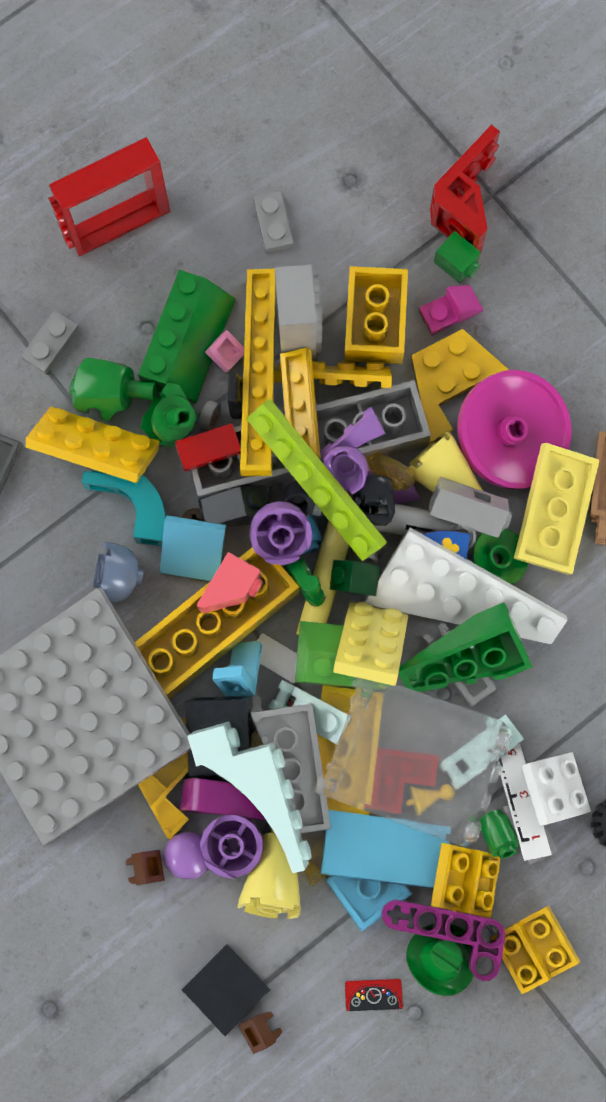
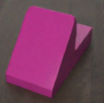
[418,285,483,336]

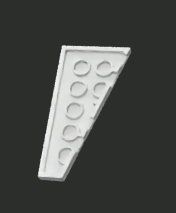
[365,528,568,644]

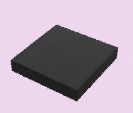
[182,944,271,1036]

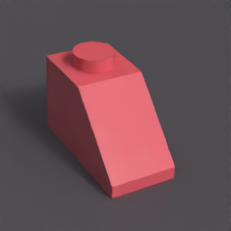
[197,552,263,613]

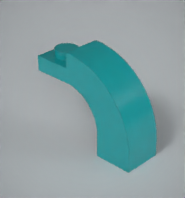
[82,469,167,547]

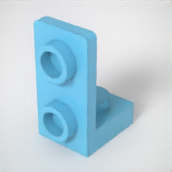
[212,641,262,696]

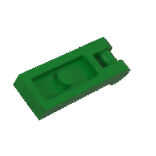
[282,558,326,607]

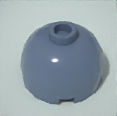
[93,542,143,603]

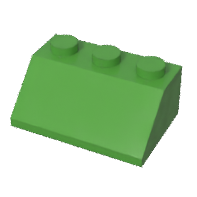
[295,621,394,691]

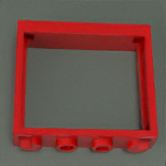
[48,137,171,257]

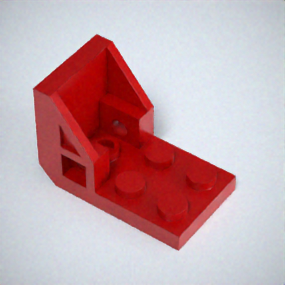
[430,124,500,252]

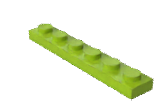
[246,399,387,561]

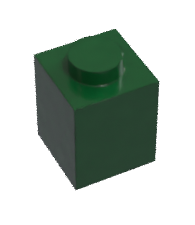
[329,560,380,596]

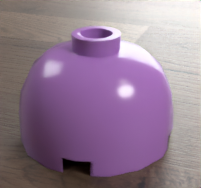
[250,501,312,565]
[200,815,264,878]

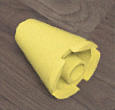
[404,431,483,492]
[238,829,301,919]

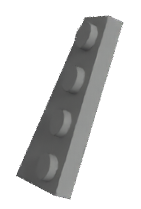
[250,703,331,834]

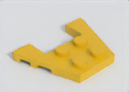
[411,329,509,445]
[138,716,189,840]

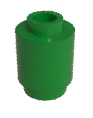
[479,810,520,859]

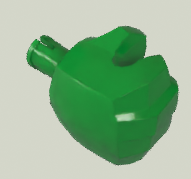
[68,358,158,421]
[139,383,198,448]

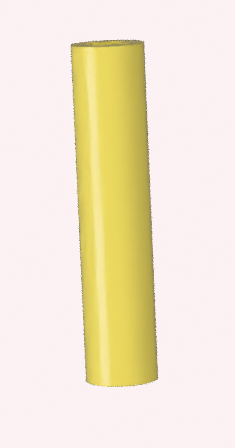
[296,520,349,636]

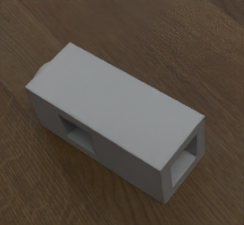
[429,477,512,538]

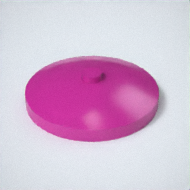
[457,370,572,490]

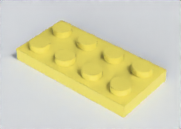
[514,443,599,575]
[333,602,409,686]

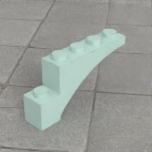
[188,722,311,873]

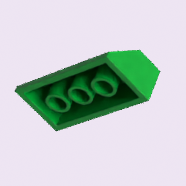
[138,269,236,404]

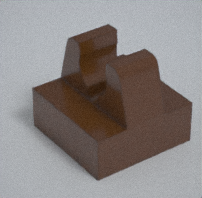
[126,850,165,886]
[238,1012,282,1054]

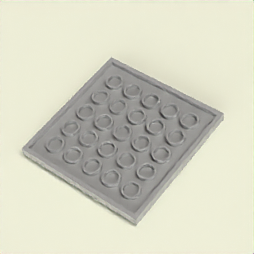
[0,588,191,845]

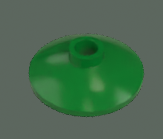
[472,528,528,585]

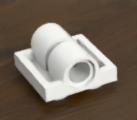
[521,752,591,826]

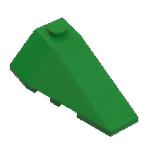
[398,602,533,693]

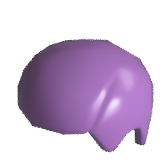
[323,446,369,494]
[163,832,209,879]

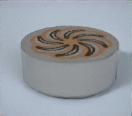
[199,401,221,431]

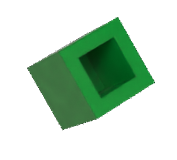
[434,231,481,283]

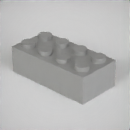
[275,264,322,361]

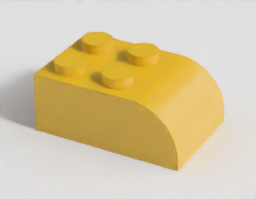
[344,266,408,364]

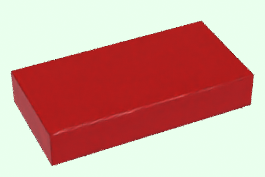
[175,423,241,472]

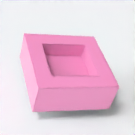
[205,330,244,373]

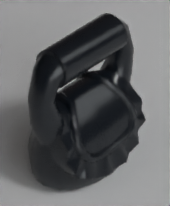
[352,475,395,526]

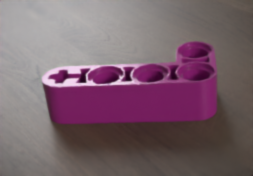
[180,778,267,821]
[381,899,505,981]

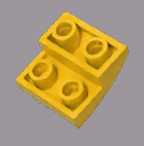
[431,843,500,918]
[490,905,580,994]

